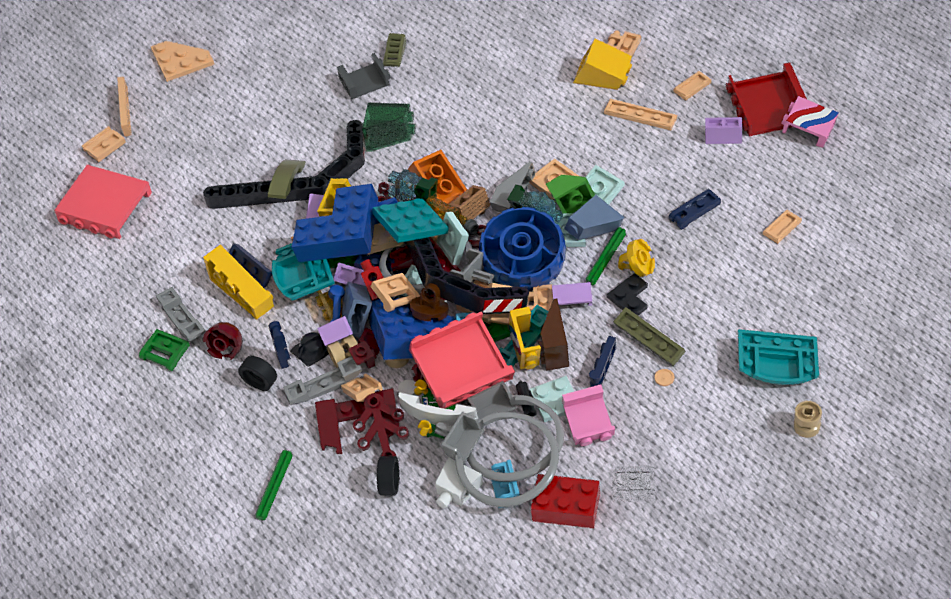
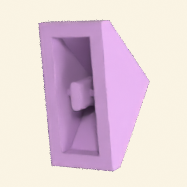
[317,316,353,346]

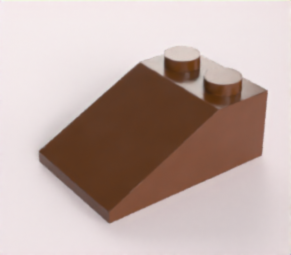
[538,298,569,371]

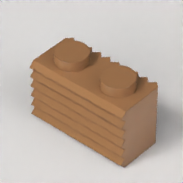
[449,185,491,225]

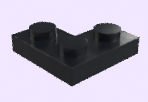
[607,273,648,315]

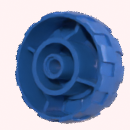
[479,207,566,291]

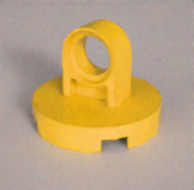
[618,239,655,277]

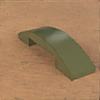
[268,159,306,199]

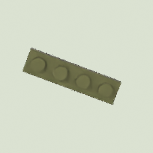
[613,307,686,366]

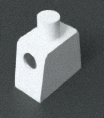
[435,457,483,509]

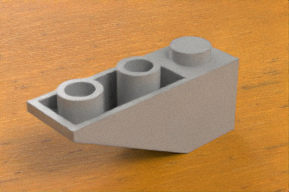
[490,161,535,213]

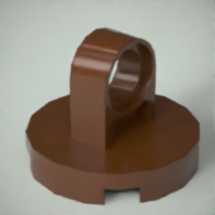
[409,283,449,321]

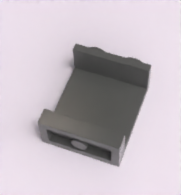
[337,53,391,100]

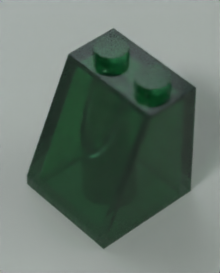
[362,102,416,152]

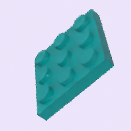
[372,199,449,243]

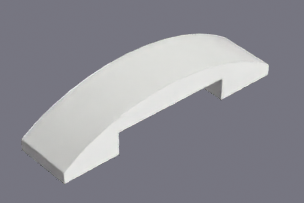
[398,393,478,426]

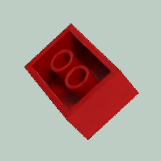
[531,474,600,528]

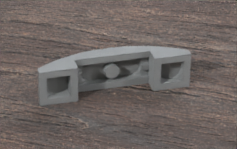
[156,287,206,342]
[283,356,362,404]

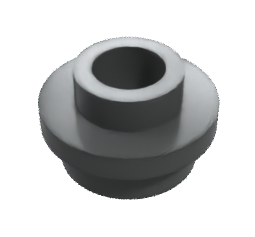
[463,219,479,237]

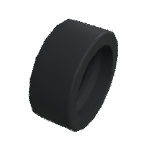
[238,356,277,391]
[376,456,400,495]

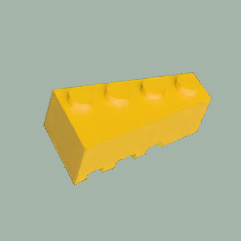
[203,244,274,319]

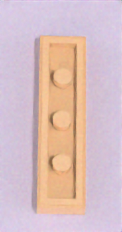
[117,76,131,137]
[604,99,677,130]

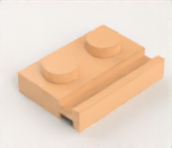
[82,126,126,162]
[341,374,383,402]

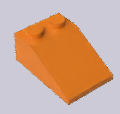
[406,150,467,209]

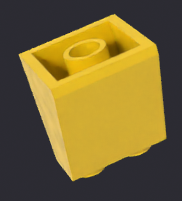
[573,38,632,90]

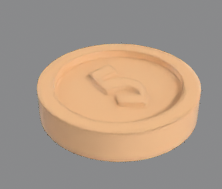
[654,369,674,386]

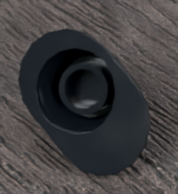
[290,332,329,367]

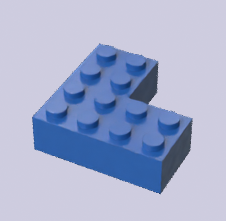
[292,184,378,262]
[368,298,455,360]

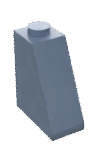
[564,195,625,240]
[342,282,372,338]

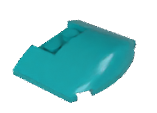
[272,243,335,301]
[737,329,819,385]

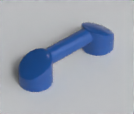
[328,285,345,322]

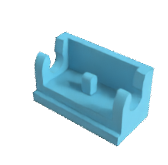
[491,459,520,508]

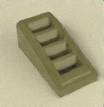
[383,33,407,67]

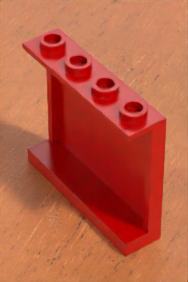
[726,62,807,137]

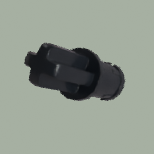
[516,381,536,417]

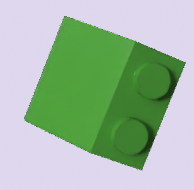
[546,175,595,214]

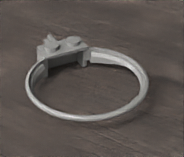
[379,241,494,294]
[467,381,564,482]
[435,412,559,507]

